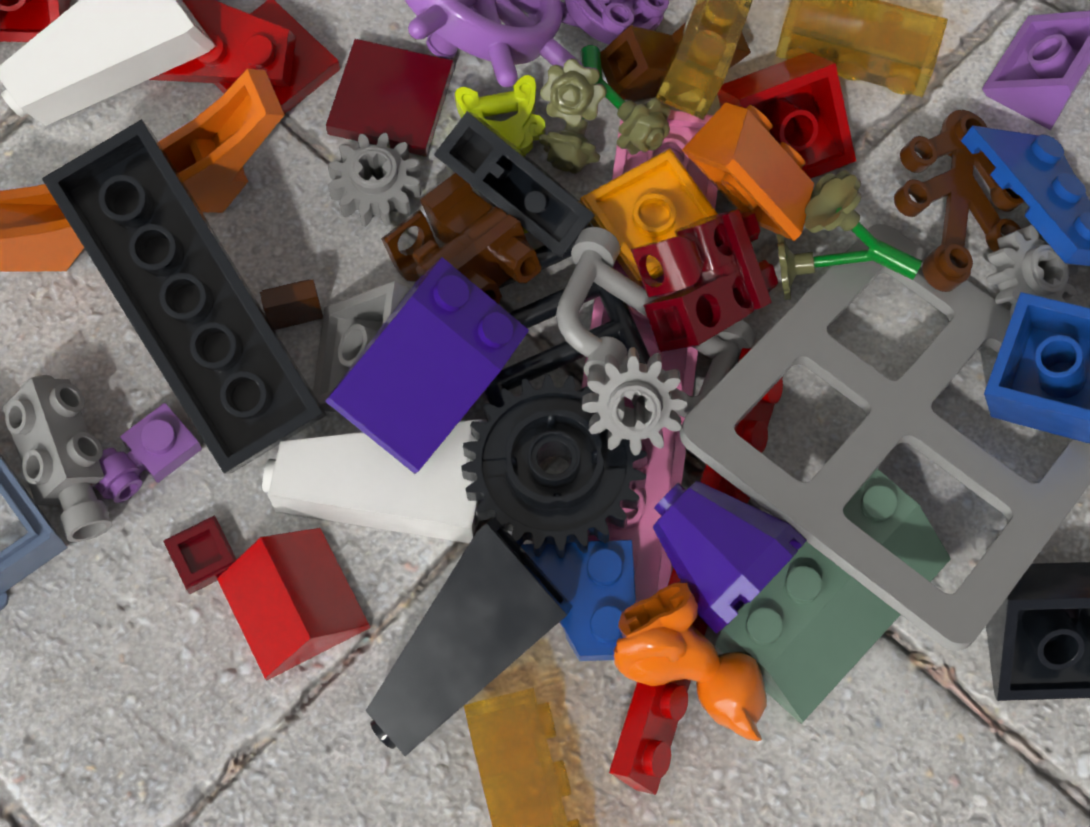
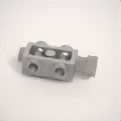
[2,375,112,542]

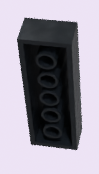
[42,119,327,474]

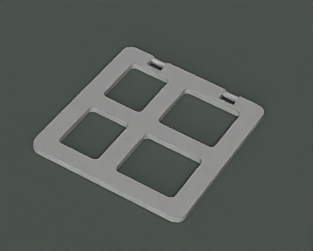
[679,224,1090,651]

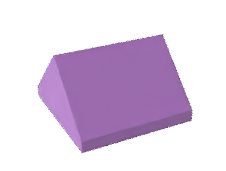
[982,10,1090,130]

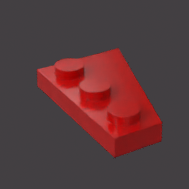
[149,0,296,87]

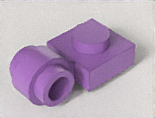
[94,403,202,503]

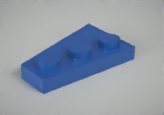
[961,125,1090,266]

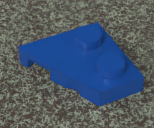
[521,540,636,662]

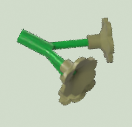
[777,170,922,301]

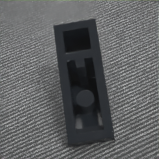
[434,111,595,258]

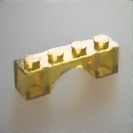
[656,0,753,120]

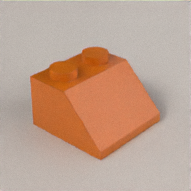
[682,102,814,241]

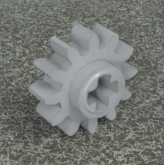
[328,133,421,227]
[986,225,1078,317]
[582,347,687,455]

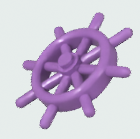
[405,0,582,88]

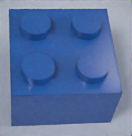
[984,292,1090,444]

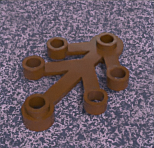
[894,110,1025,292]

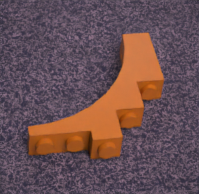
[0,69,284,272]

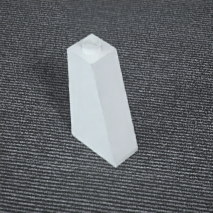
[0,0,216,126]
[262,419,488,543]

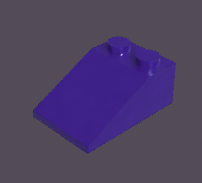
[325,257,529,474]

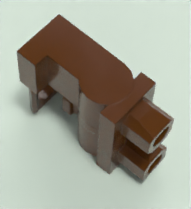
[381,173,541,304]

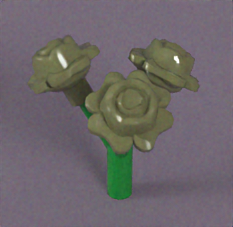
[538,45,672,174]

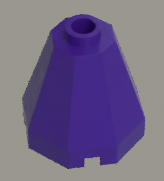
[653,481,807,634]

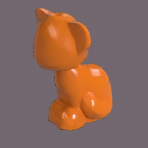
[613,583,767,741]

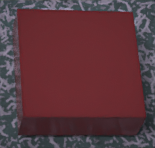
[163,515,237,594]

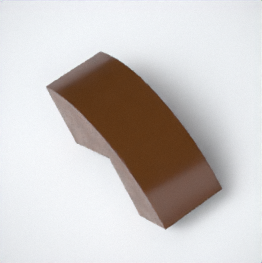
[600,4,751,100]

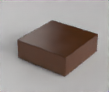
[260,279,323,330]

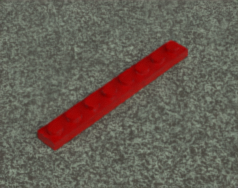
[609,348,783,795]

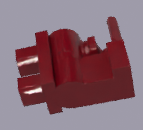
[631,209,779,352]

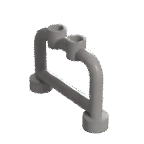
[556,227,756,418]

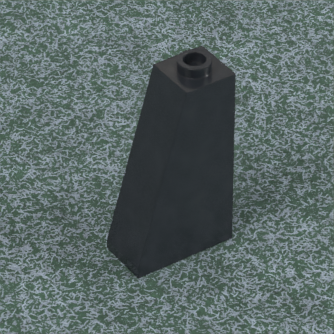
[366,517,573,756]

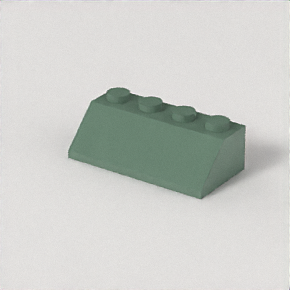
[715,469,951,724]

